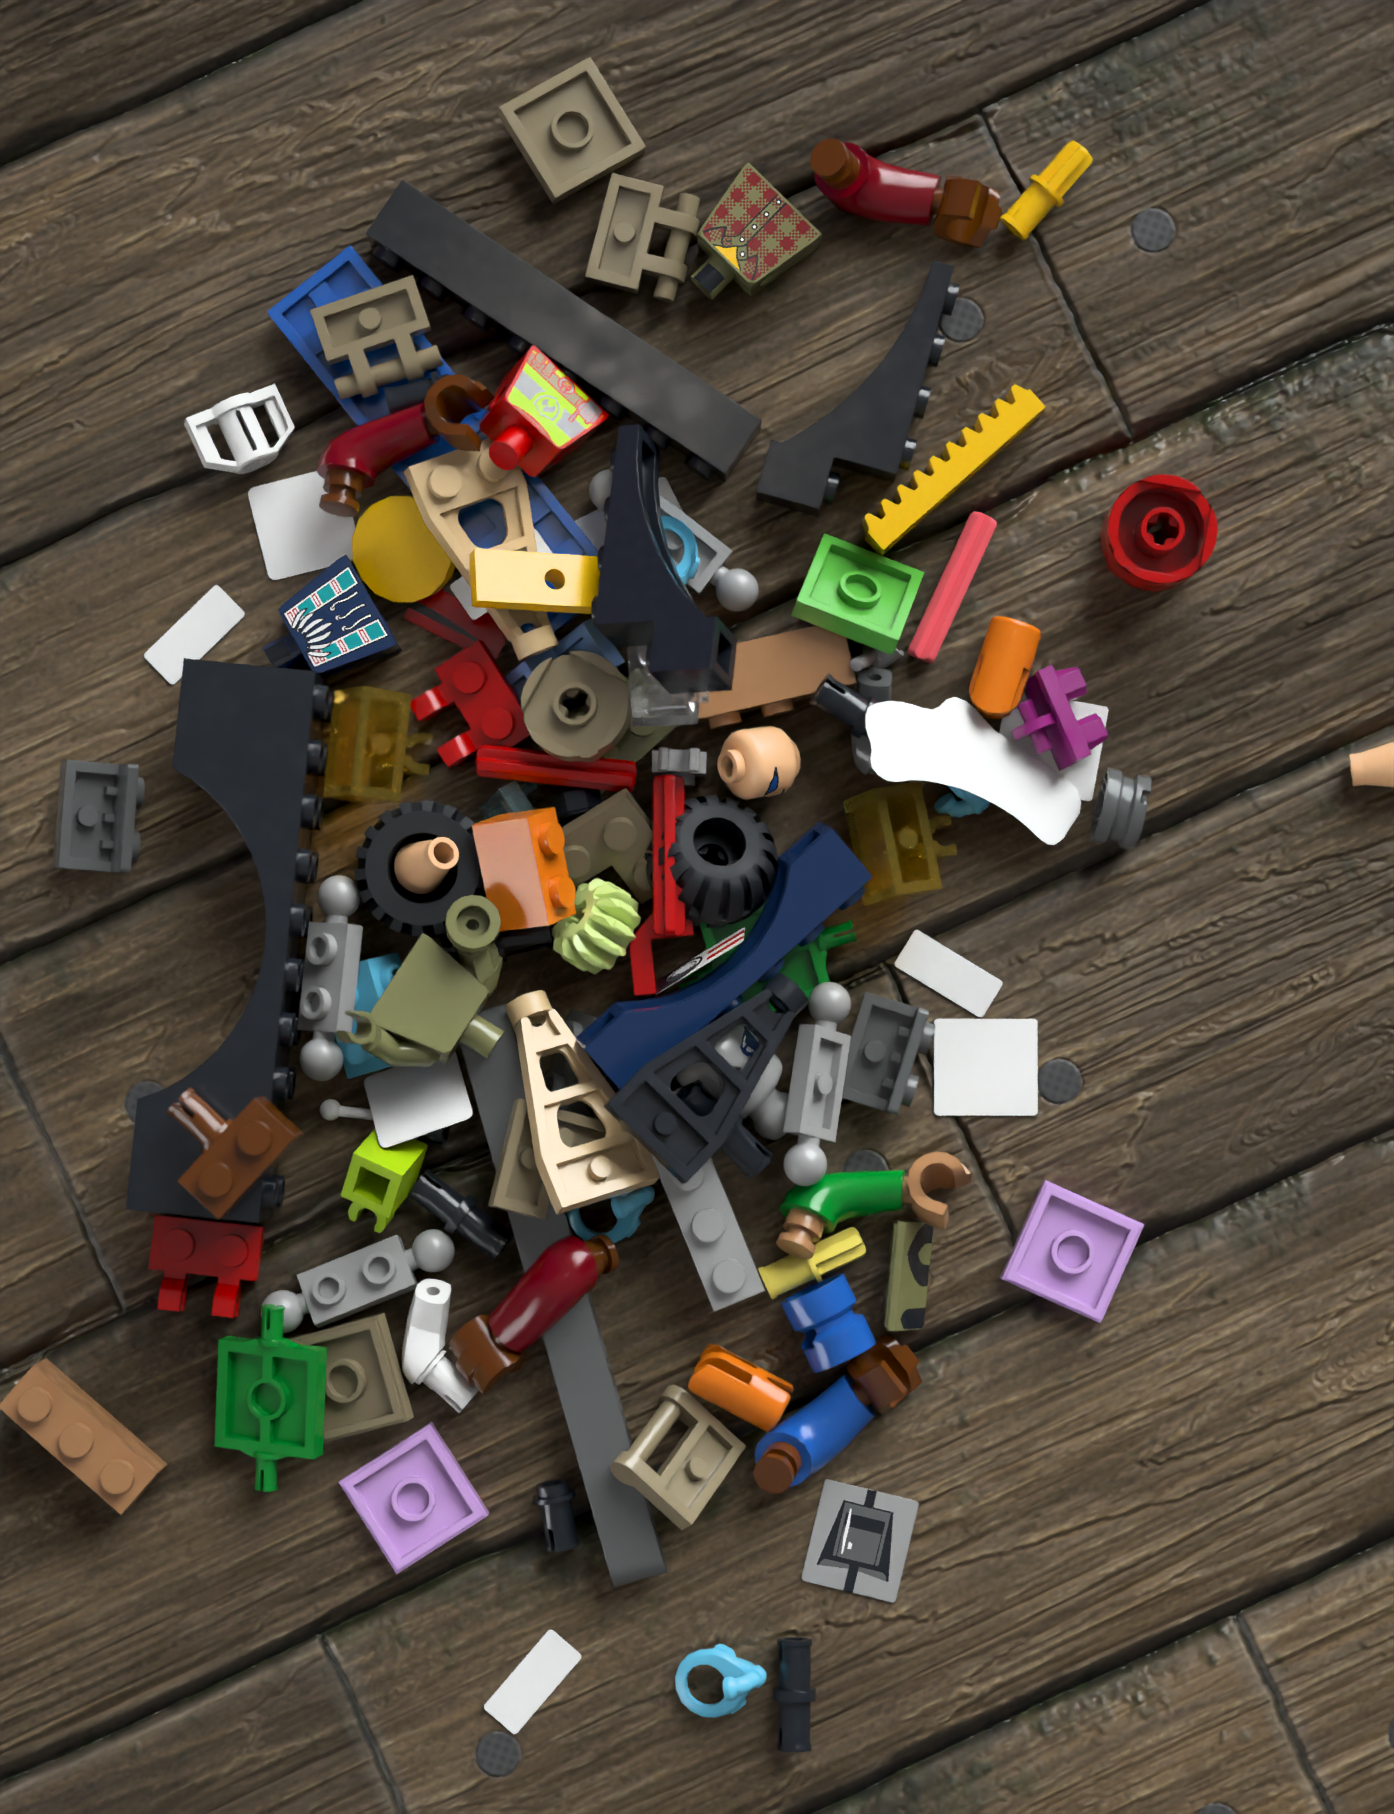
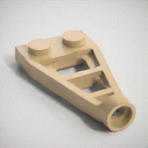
[404,438,559,661]
[505,990,661,1215]

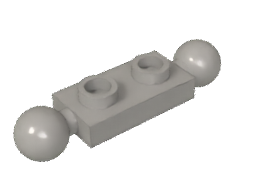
[589,469,759,612]
[297,875,363,1081]
[783,982,851,1186]
[261,1229,455,1334]

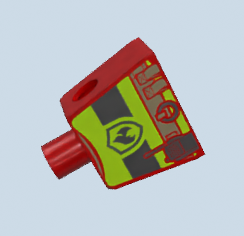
[479,345,609,477]

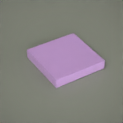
[1000,1180,1144,1323]
[339,1422,489,1574]

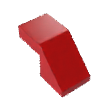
[629,912,694,996]

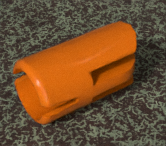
[969,616,1041,719]
[688,1344,794,1432]

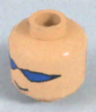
[717,726,801,800]

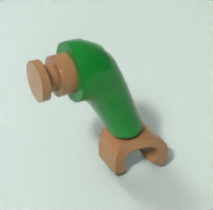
[776,1152,971,1259]

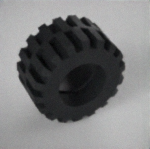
[354,800,487,938]

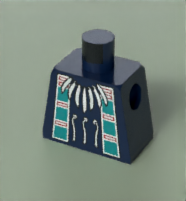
[263,555,402,679]

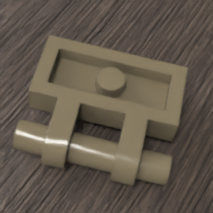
[585,173,700,303]
[310,275,444,400]

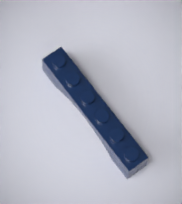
[576,822,873,1089]

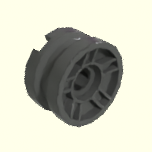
[1090,768,1152,850]

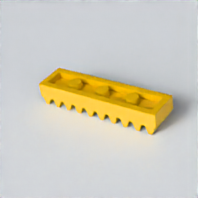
[862,384,1046,556]

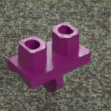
[1011,665,1108,771]

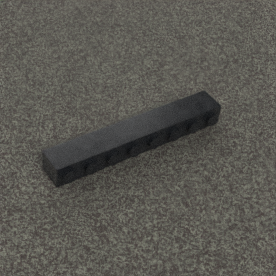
[366,180,762,482]

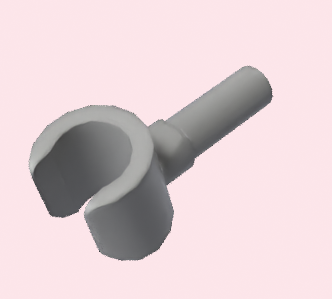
[850,644,904,671]

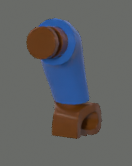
[753,1334,922,1494]

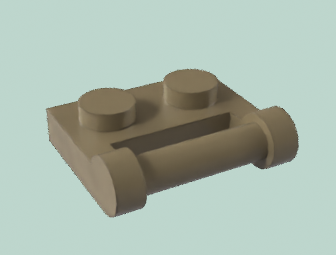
[610,1385,746,1530]

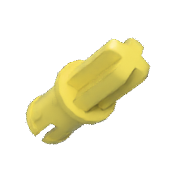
[758,1227,867,1300]

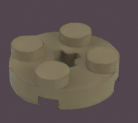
[521,650,632,763]

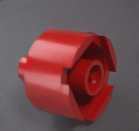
[1101,474,1218,591]

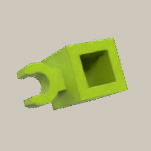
[341,1129,428,1233]

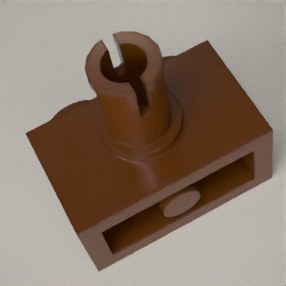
[166,1087,304,1220]

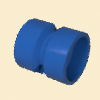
[781,1273,876,1373]

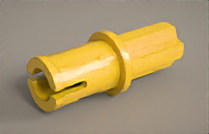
[1000,141,1093,241]

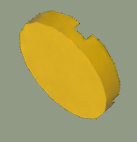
[352,495,456,603]

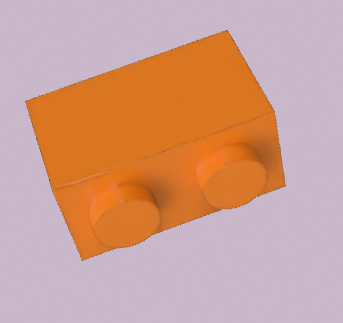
[471,807,576,931]

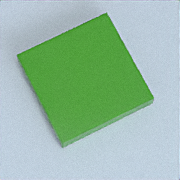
[791,533,924,655]

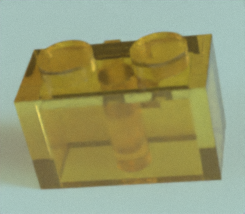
[323,686,433,805]
[843,782,958,906]

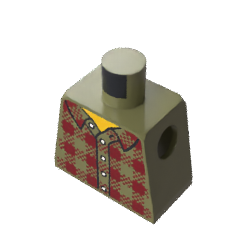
[690,162,822,300]

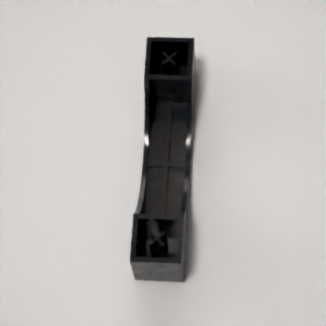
[126,658,335,1223]

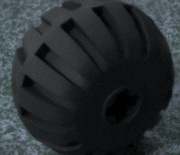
[645,795,777,928]

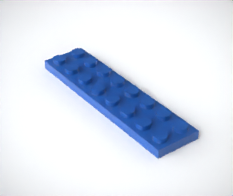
[267,245,598,634]

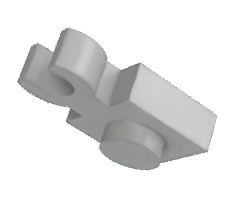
[652,747,707,787]

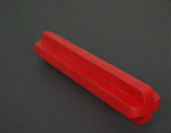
[476,744,637,793]
[652,774,686,937]

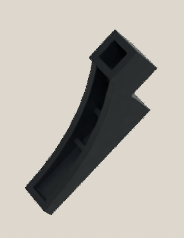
[756,260,960,517]
[591,424,738,694]

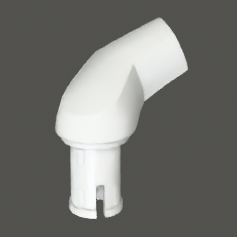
[402,1278,479,1413]

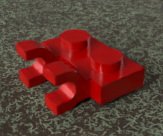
[408,640,531,767]
[148,1215,265,1318]

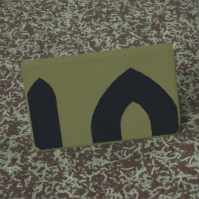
[882,1218,933,1331]

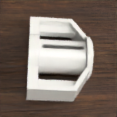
[184,384,295,474]

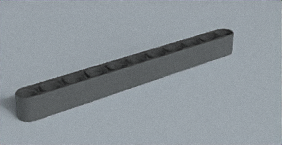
[460,1003,668,1588]

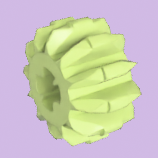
[551,878,641,975]

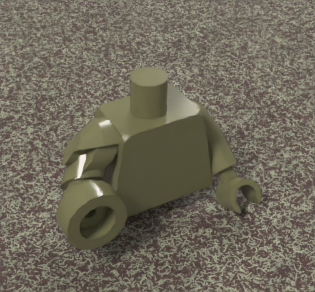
[336,895,504,1067]

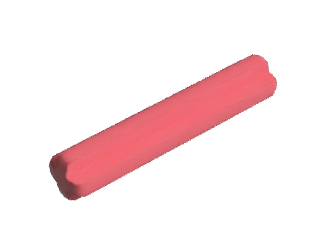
[908,511,997,664]

